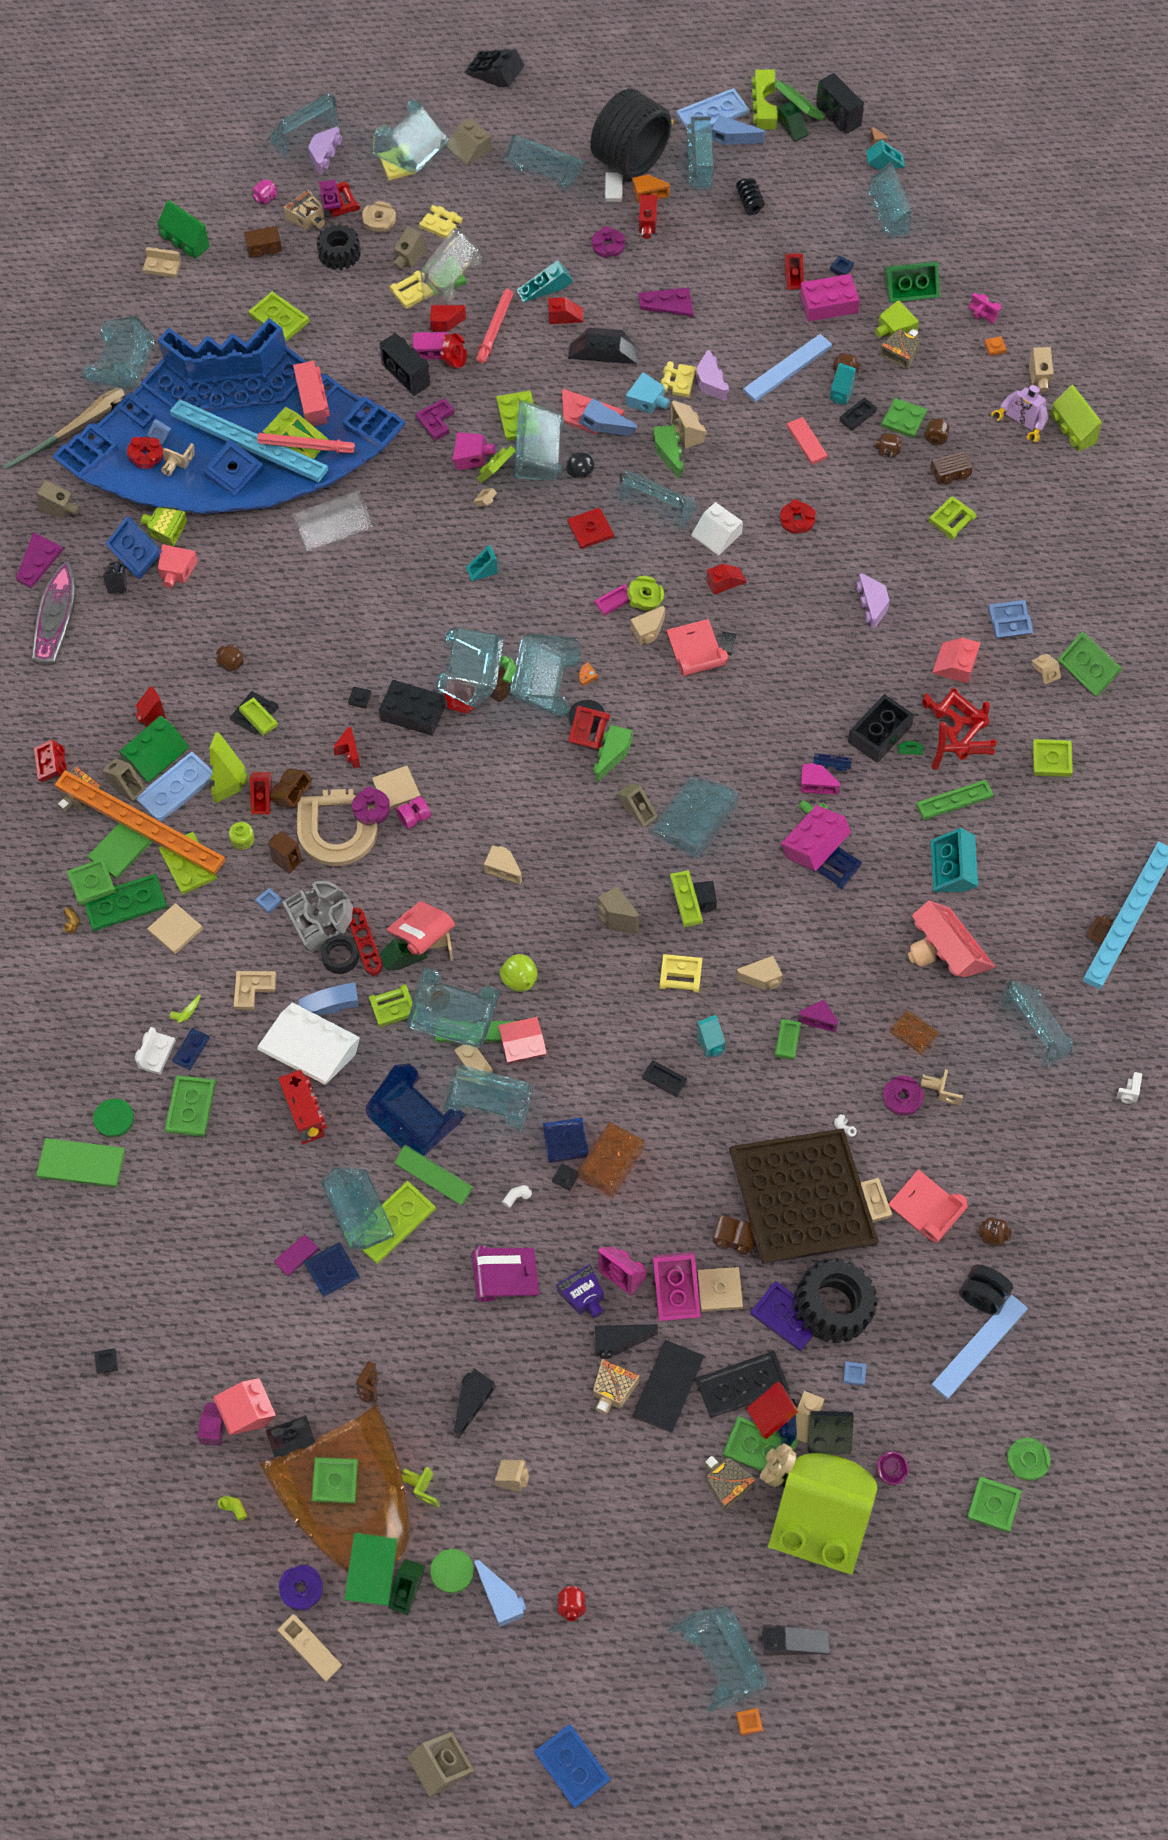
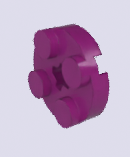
[592,226,625,258]
[352,787,390,825]
[883,1076,924,1116]

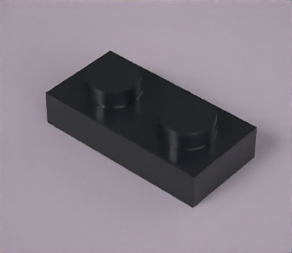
[839,397,877,431]
[642,1060,687,1097]

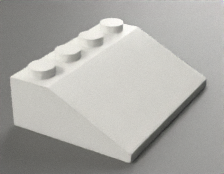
[257,1003,360,1085]

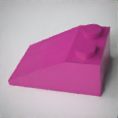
[598,1247,647,1296]
[653,1252,701,1321]

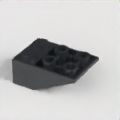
[464,49,525,87]

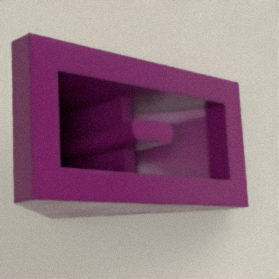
[798,1000,838,1033]

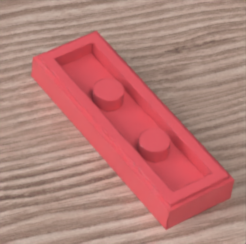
[787,417,828,465]

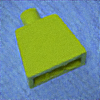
[875,300,919,338]

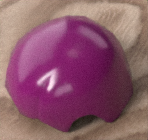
[876,1451,909,1485]

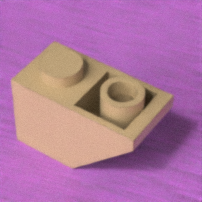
[495,1460,529,1493]

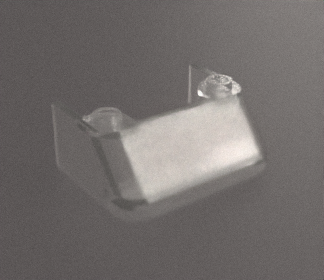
[421,228,482,308]

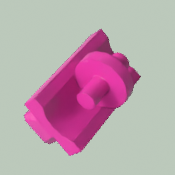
[968,293,1002,324]

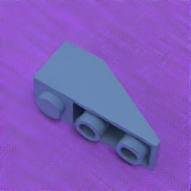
[711,115,765,145]
[579,398,637,436]

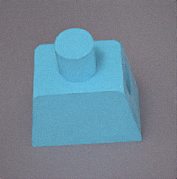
[626,372,670,413]

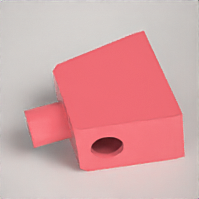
[158,545,198,588]

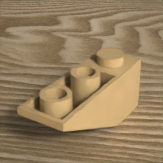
[278,1614,342,1682]

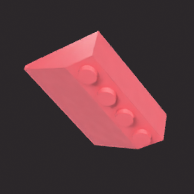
[912,900,995,978]

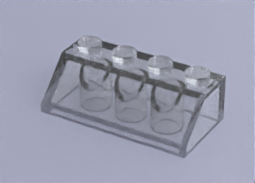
[292,490,373,552]

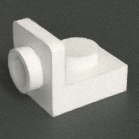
[1116,1072,1142,1104]

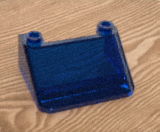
[366,1063,466,1156]

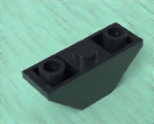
[103,561,127,594]

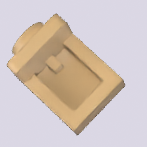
[1031,654,1061,684]

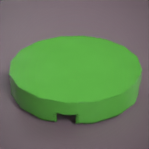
[1007,1438,1050,1481]
[430,1549,474,1594]

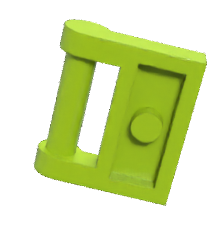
[928,496,976,540]
[368,984,417,1028]

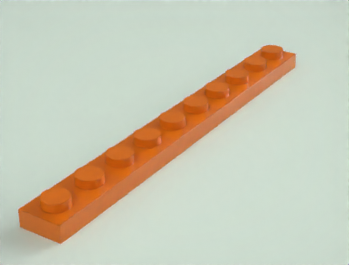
[54,770,226,875]

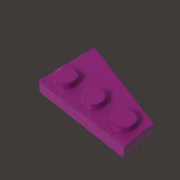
[638,287,694,318]

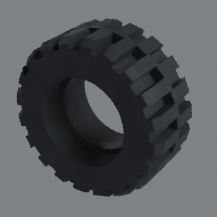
[793,1258,878,1343]

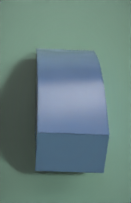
[299,982,359,1016]

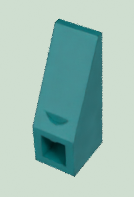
[517,260,573,302]

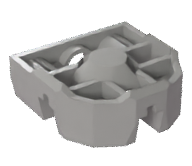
[282,881,353,952]

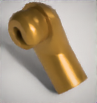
[63,907,80,934]

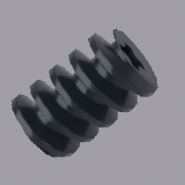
[736,178,765,216]

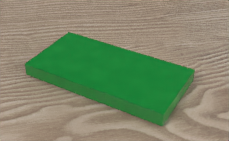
[84,873,167,932]

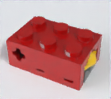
[279,1070,327,1145]

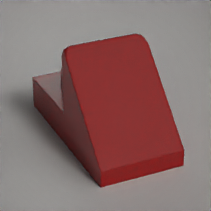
[333,727,360,768]

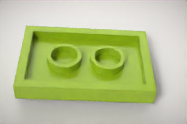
[248,291,310,342]
[496,391,541,441]
[158,832,217,895]

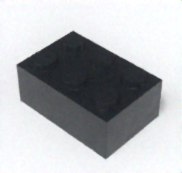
[816,73,864,134]
[379,333,430,396]
[379,679,446,736]
[848,694,914,763]

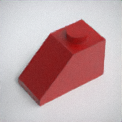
[784,252,804,290]
[548,297,583,324]
[430,305,466,332]
[706,563,747,595]
[135,686,166,727]
[249,772,272,814]

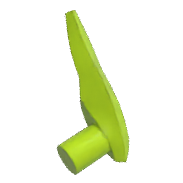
[170,994,201,1023]

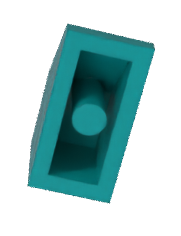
[866,139,905,170]
[830,363,856,405]
[697,1014,725,1058]

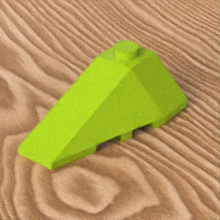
[209,732,249,803]

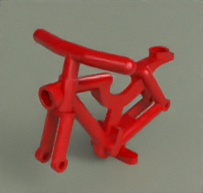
[922,688,997,770]

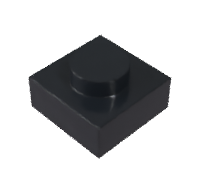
[348,686,372,709]
[552,1163,580,1191]
[94,1348,118,1374]

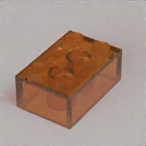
[578,1121,645,1198]

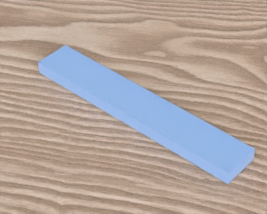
[743,334,832,402]
[931,1295,1028,1400]

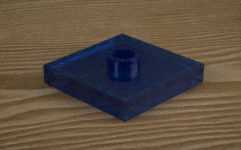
[543,1117,589,1163]
[303,1242,360,1298]

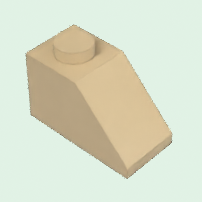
[630,606,665,645]
[484,845,522,885]
[736,956,783,990]
[788,1391,824,1444]

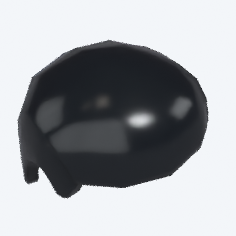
[566,452,595,478]

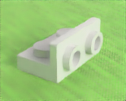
[135,1027,176,1075]

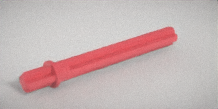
[476,289,513,364]
[257,433,355,454]

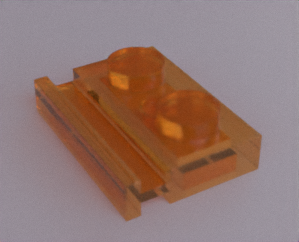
[890,1010,939,1055]

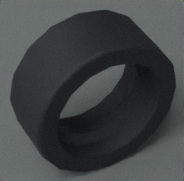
[321,935,359,974]

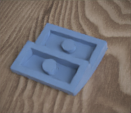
[988,600,1033,639]

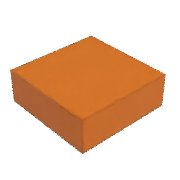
[736,1708,763,1736]

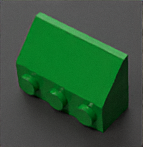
[157,200,210,259]
[884,261,940,303]
[119,715,189,784]

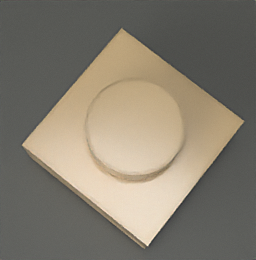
[473,488,497,507]

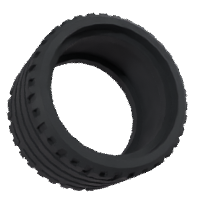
[590,88,672,179]

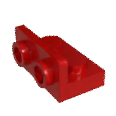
[34,739,67,782]

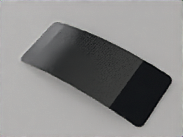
[719,631,737,656]

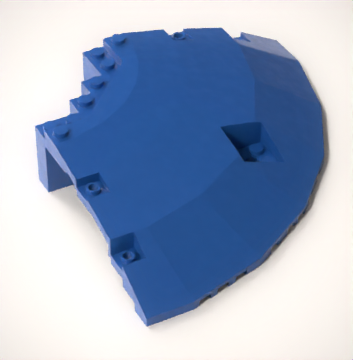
[52,318,406,514]

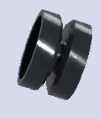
[959,1264,1014,1315]

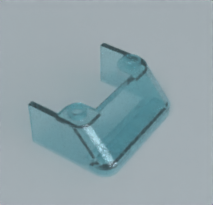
[504,134,586,188]
[443,1065,533,1133]
[669,1607,767,1712]

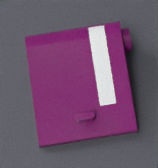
[471,1246,540,1302]

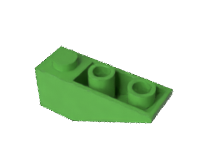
[654,425,684,478]
[593,725,632,782]

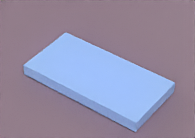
[676,88,750,136]
[135,752,213,822]

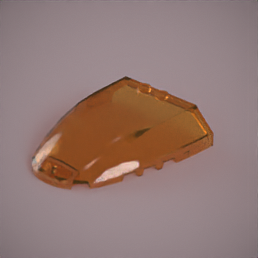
[260,1404,410,1572]

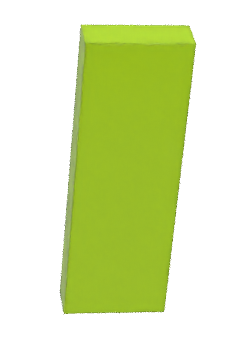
[670,870,703,927]

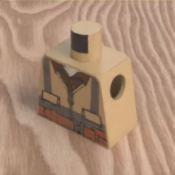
[284,190,325,230]

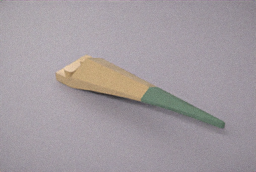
[2,388,125,470]

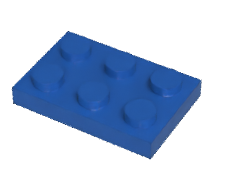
[105,516,162,579]
[534,1724,611,1809]

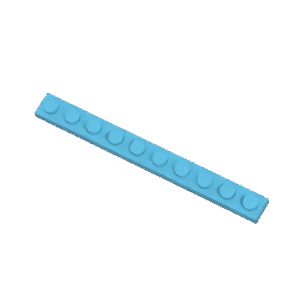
[170,400,328,482]
[1083,841,1168,990]

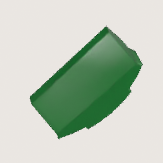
[898,741,924,755]

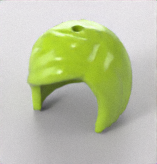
[499,954,538,992]

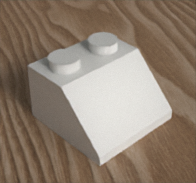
[691,502,743,556]

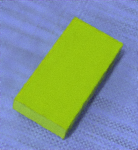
[239,697,278,736]

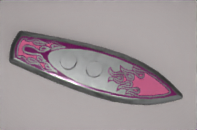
[31,561,76,665]

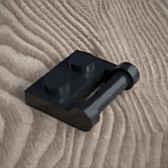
[230,691,279,735]

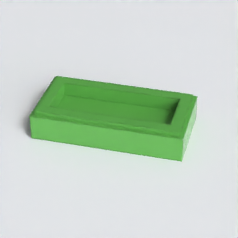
[775,1019,801,1060]

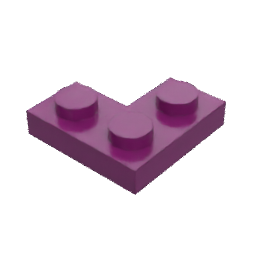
[415,398,455,441]

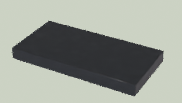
[633,1340,704,1433]
[695,1351,790,1419]

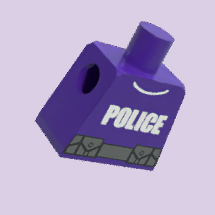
[556,1264,604,1318]

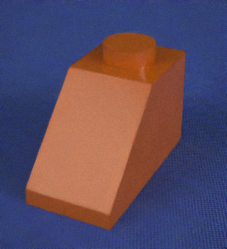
[632,175,670,203]

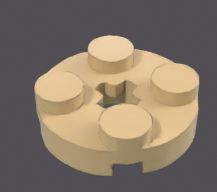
[362,202,396,232]
[760,1444,796,1487]

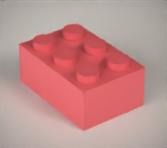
[293,361,330,426]

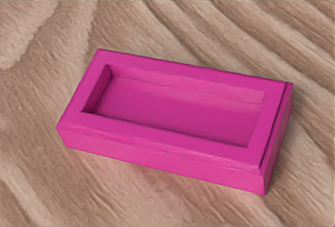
[594,584,630,616]

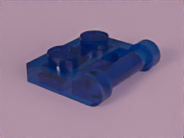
[812,846,862,890]

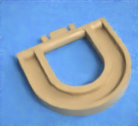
[297,789,378,866]

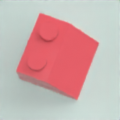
[932,638,980,684]
[498,1017,547,1064]
[213,1378,276,1435]

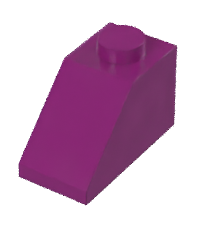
[197,1402,225,1446]

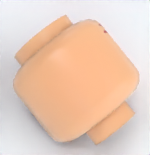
[908,938,938,967]

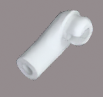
[834,1115,857,1137]
[502,1185,532,1208]

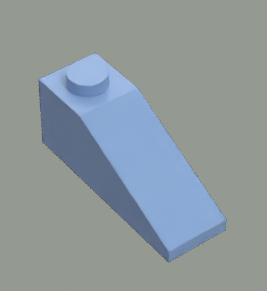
[474,1560,526,1627]

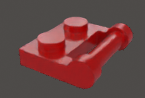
[328,182,360,218]
[568,706,610,751]

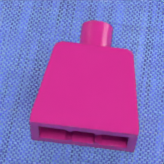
[452,432,496,470]

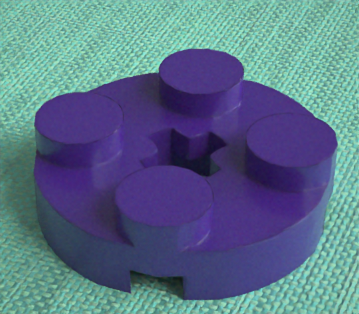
[279,1565,323,1611]

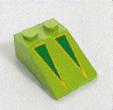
[263,407,329,459]

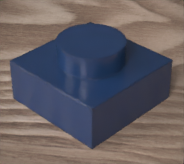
[830,256,854,276]

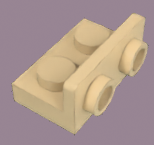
[142,247,181,278]

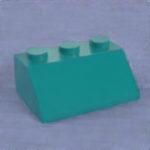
[930,827,978,892]

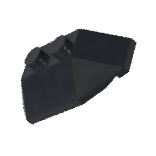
[568,327,639,364]

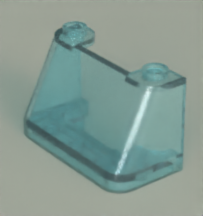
[82,316,154,389]
[514,401,564,480]
[438,627,503,708]
[408,967,500,1047]

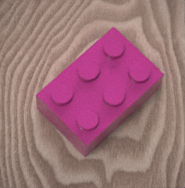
[800,274,859,322]
[781,805,851,871]

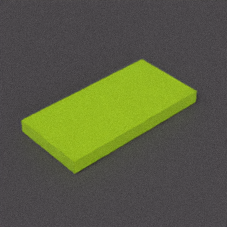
[348,1180,436,1265]

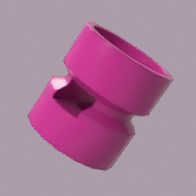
[396,795,431,830]

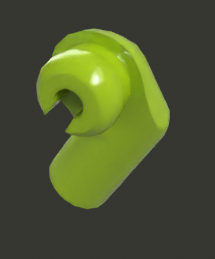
[218,1496,248,1521]

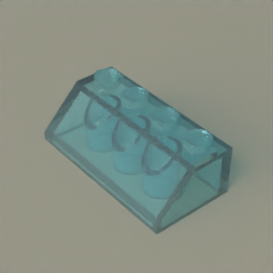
[868,162,912,238]
[321,1168,395,1249]

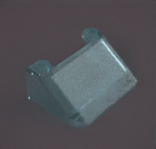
[269,93,339,159]
[373,99,449,172]
[619,470,696,530]
[511,634,581,716]
[1002,980,1073,1068]

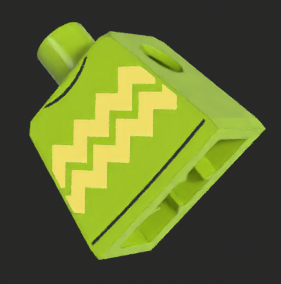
[141,507,187,547]

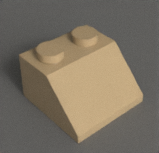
[671,401,706,449]

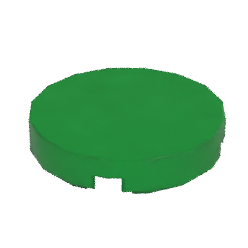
[93,1099,134,1138]

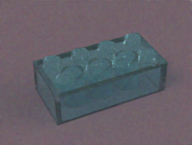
[687,116,713,190]

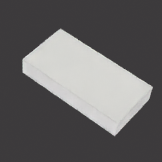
[605,173,622,202]

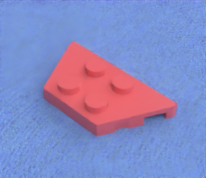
[562,389,625,434]

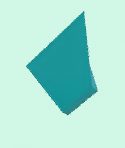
[466,545,498,581]

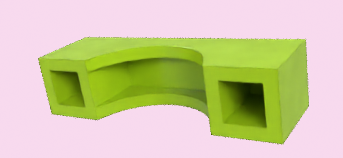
[752,69,777,130]

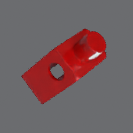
[639,194,658,239]

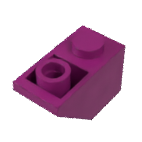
[319,179,341,210]

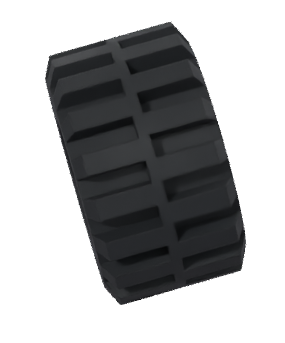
[317,224,361,270]

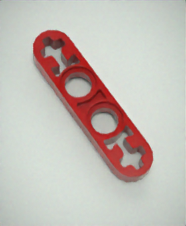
[349,907,382,976]

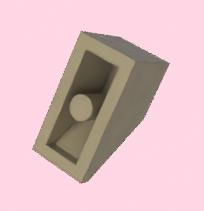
[616,783,658,827]

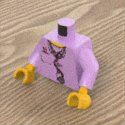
[991,385,1048,442]

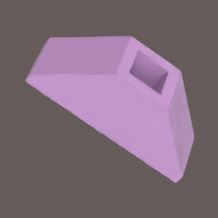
[308,127,341,174]
[696,350,729,401]
[856,574,890,629]

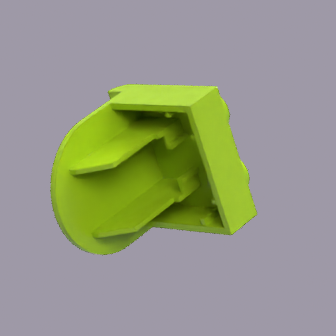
[768,1453,877,1575]

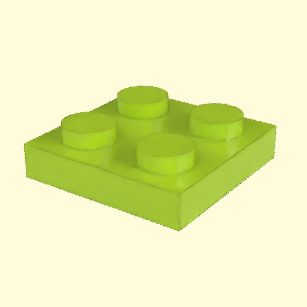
[476,446,516,483]
[1033,739,1073,777]

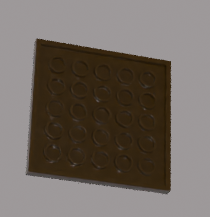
[729,1128,879,1264]

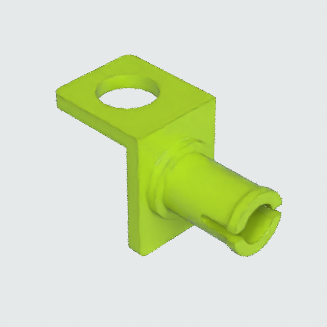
[400,1467,440,1508]

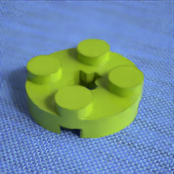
[627,576,664,611]

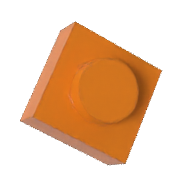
[984,336,1007,356]

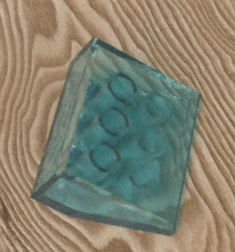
[649,776,739,859]

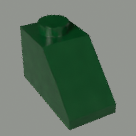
[777,101,809,142]
[379,940,428,970]
[388,1558,426,1616]

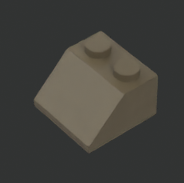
[446,118,492,166]
[597,886,639,934]
[407,1732,474,1797]

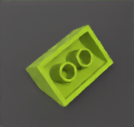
[1050,385,1102,451]

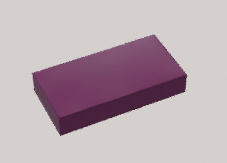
[274,1234,319,1277]

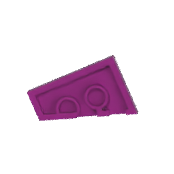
[16,532,63,589]

